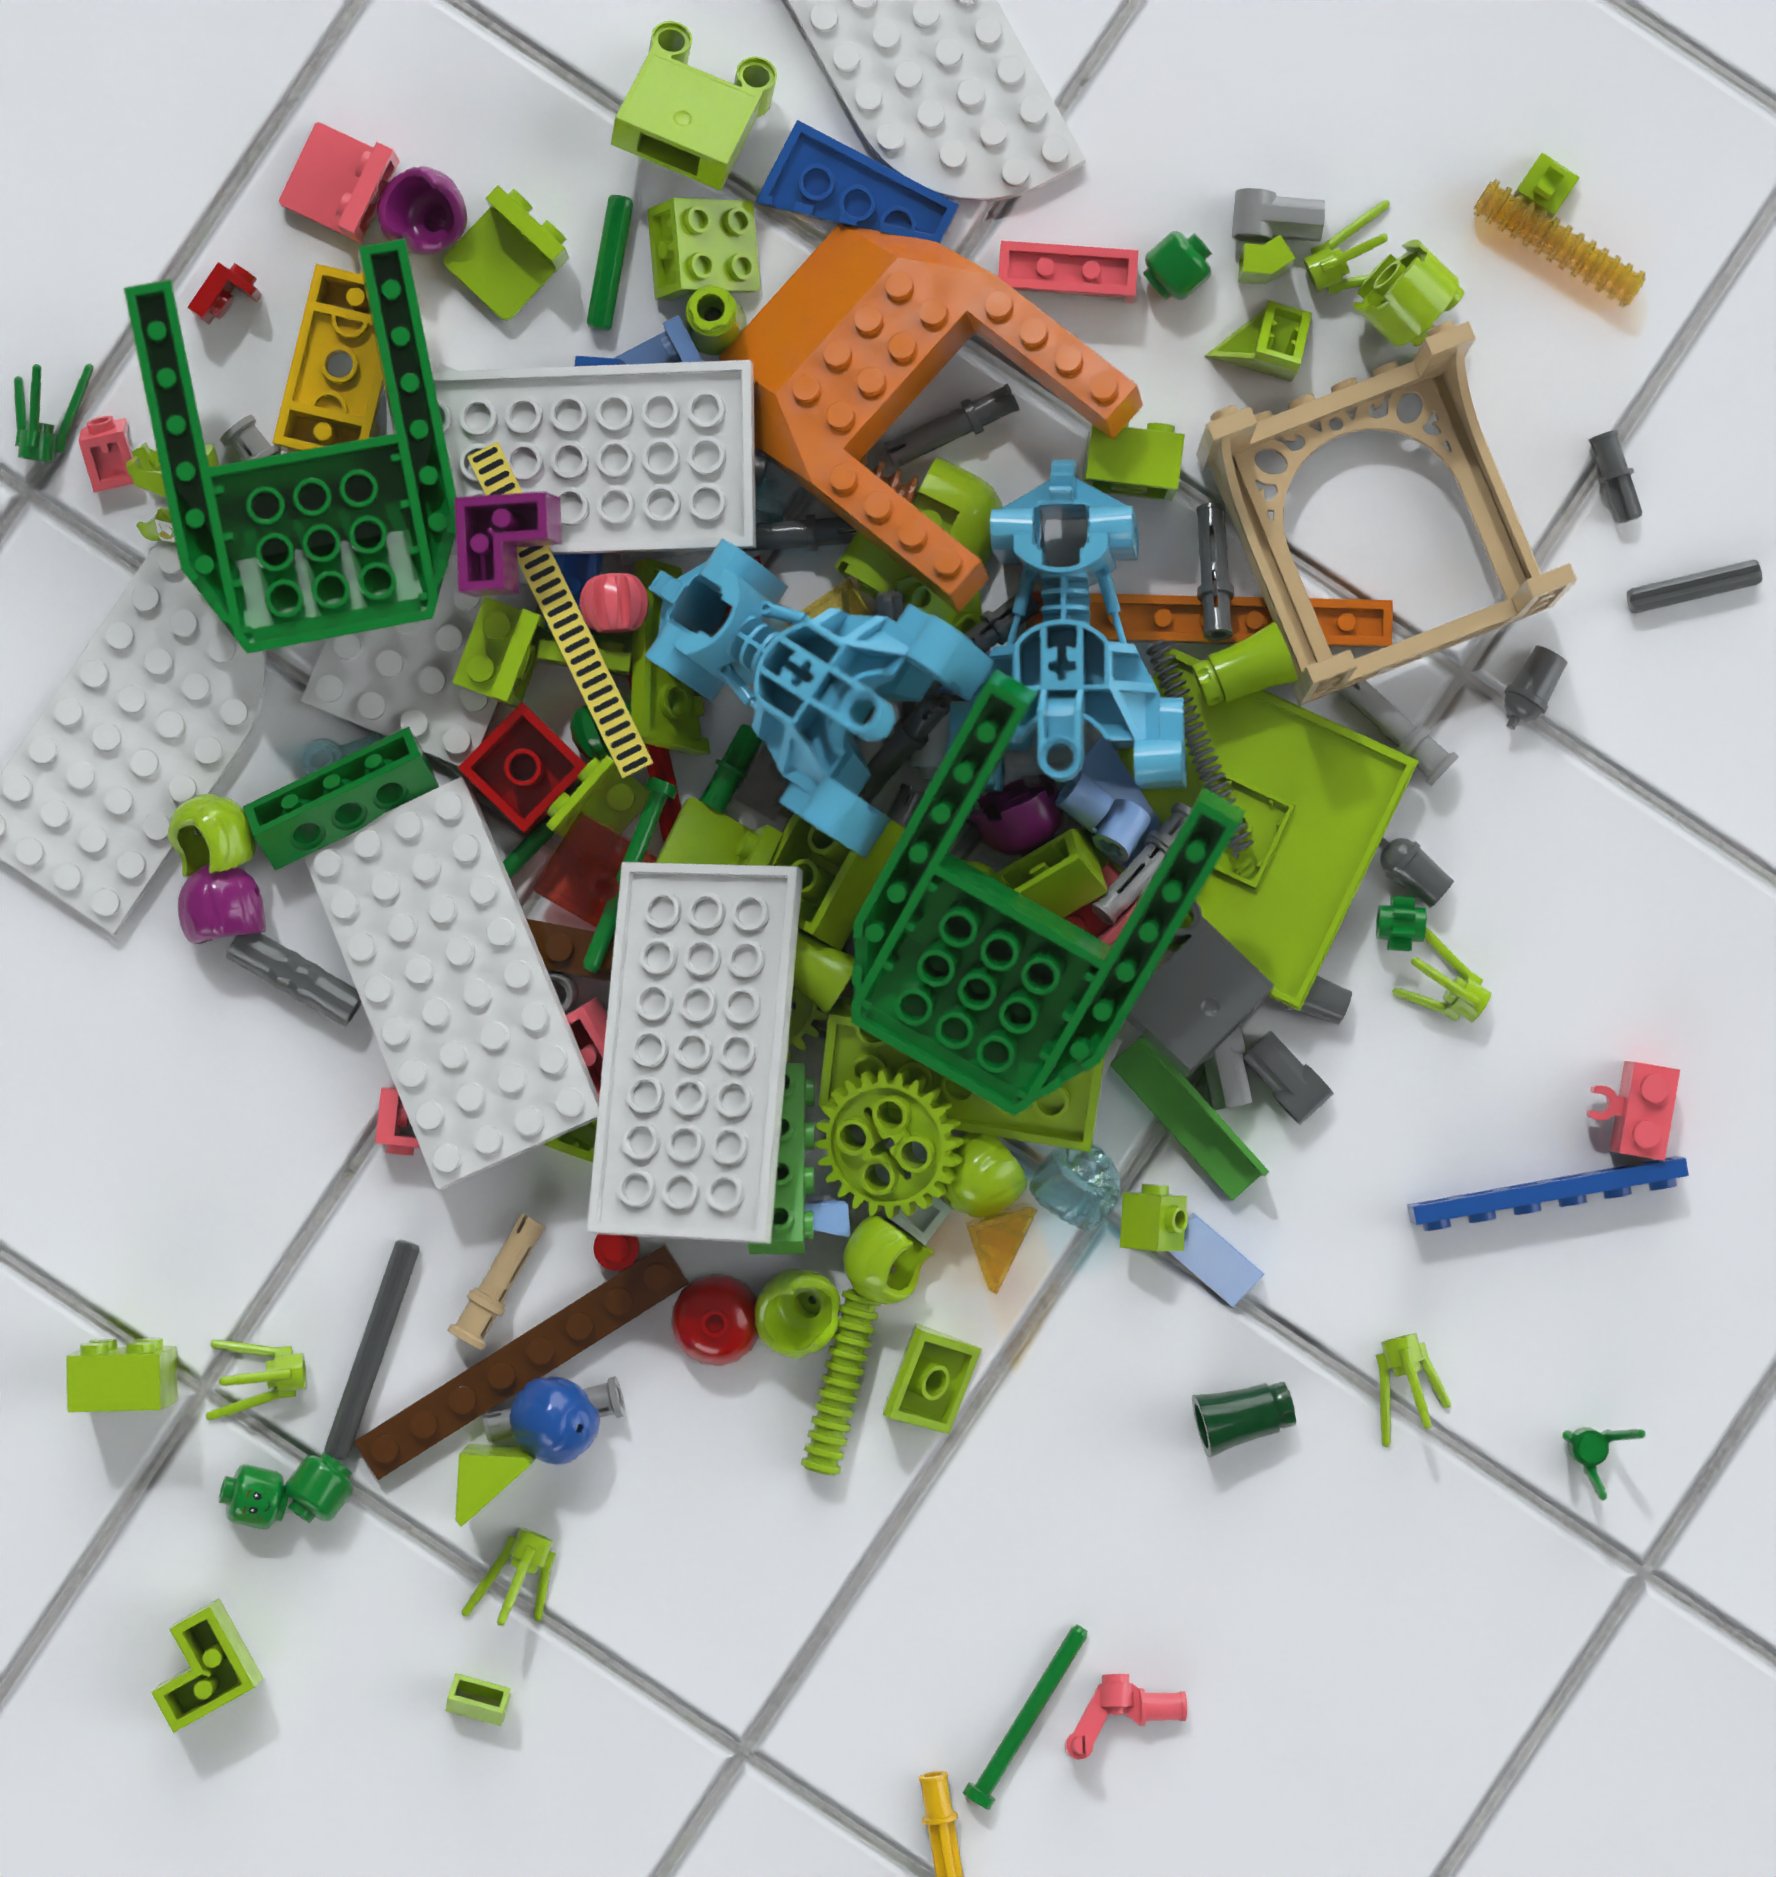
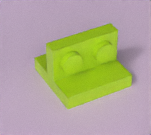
[452,597,547,708]

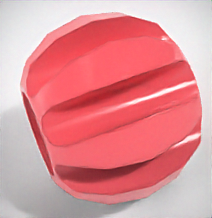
[580,573,649,633]

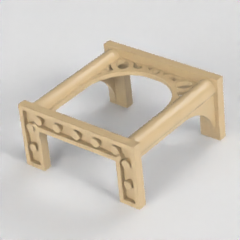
[1196,321,1577,706]

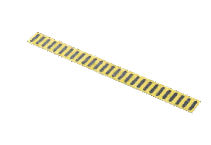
[468,441,653,778]

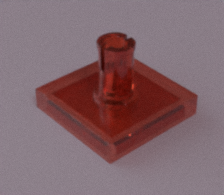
[532,810,658,933]

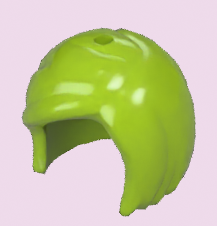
[168,794,256,877]
[942,1132,1028,1218]
[843,1215,935,1304]
[754,1269,840,1359]

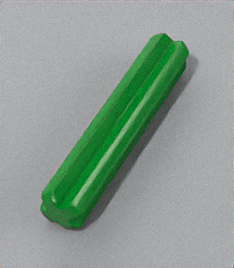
[587,195,633,331]

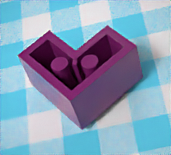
[455,491,562,597]

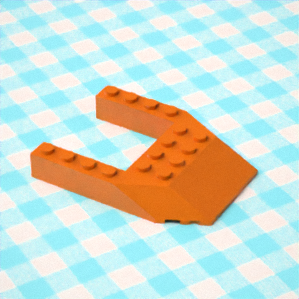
[718,224,1143,613]

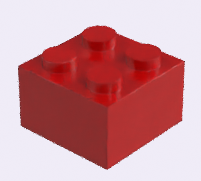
[457,702,587,835]

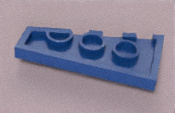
[755,120,960,244]

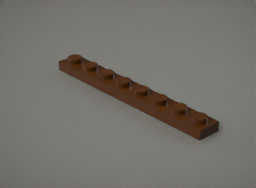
[354,1244,690,1480]

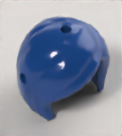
[509,1376,600,1465]

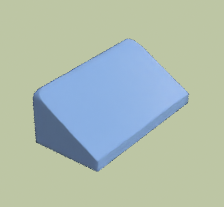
[1168,1212,1264,1307]

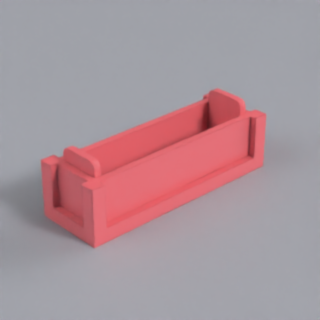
[998,241,1139,303]

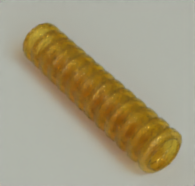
[1473,179,1646,308]

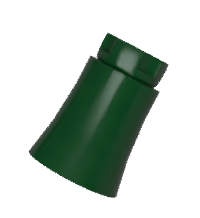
[1192,1382,1297,1458]

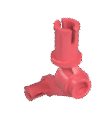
[1064,1674,1187,1760]

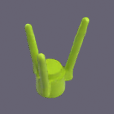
[1303,200,1390,295]
[1392,927,1492,1023]
[1375,1333,1451,1447]
[206,1340,306,1421]
[462,1528,556,1626]

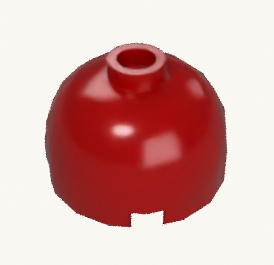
[671,1273,759,1366]

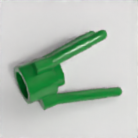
[14,364,94,462]
[1562,1427,1646,1500]

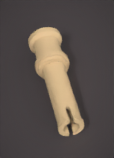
[447,1213,546,1350]

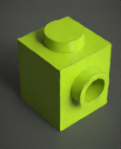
[1120,1184,1188,1252]

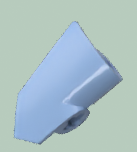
[1055,736,1159,870]

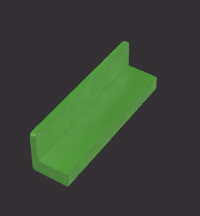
[1110,1035,1269,1201]

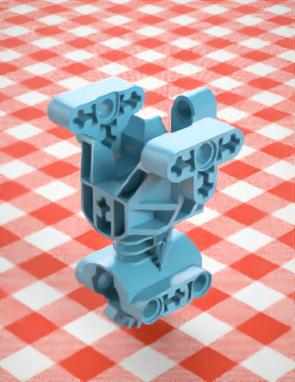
[945,459,1187,792]
[644,538,995,858]

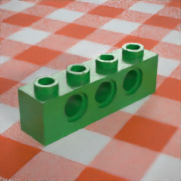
[243,726,439,871]

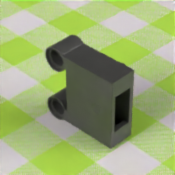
[1126,900,1275,1078]

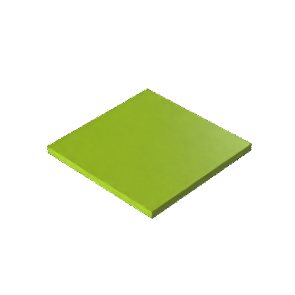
[1081,648,1419,1011]

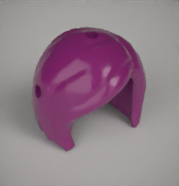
[377,166,467,255]
[178,864,266,944]

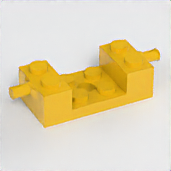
[272,264,384,453]

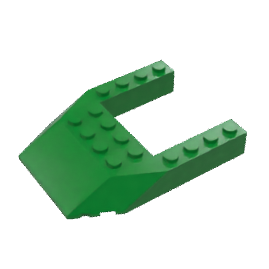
[124,239,457,654]
[851,669,1245,1116]

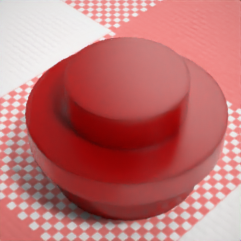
[593,1234,640,1271]

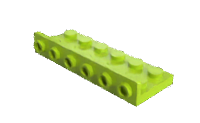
[818,996,1107,1152]

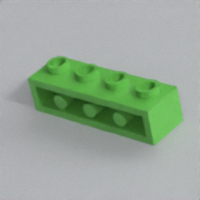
[747,1063,815,1254]

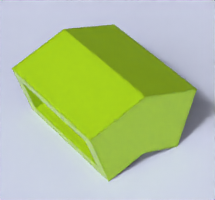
[1238,235,1296,284]
[445,1673,511,1726]

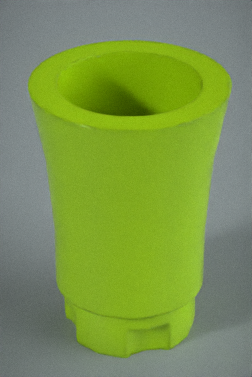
[683,285,747,355]
[1192,621,1298,707]
[793,929,855,1013]

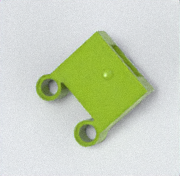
[611,21,777,191]

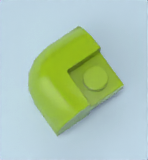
[913,456,1002,567]

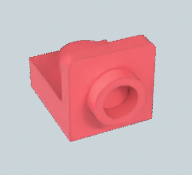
[78,416,134,493]
[375,1087,420,1156]

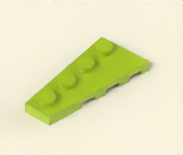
[631,558,711,756]

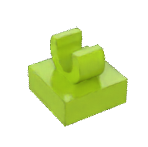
[1514,152,1580,219]

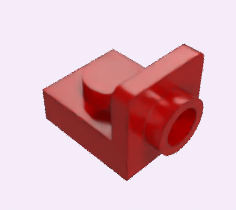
[187,262,262,325]

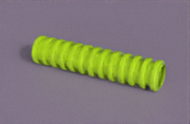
[801,1289,881,1476]

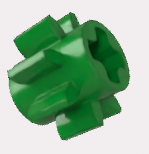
[1376,896,1427,951]

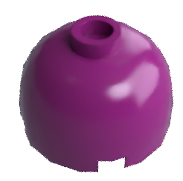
[970,774,1064,858]

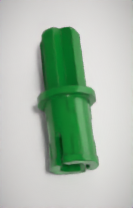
[698,724,763,814]

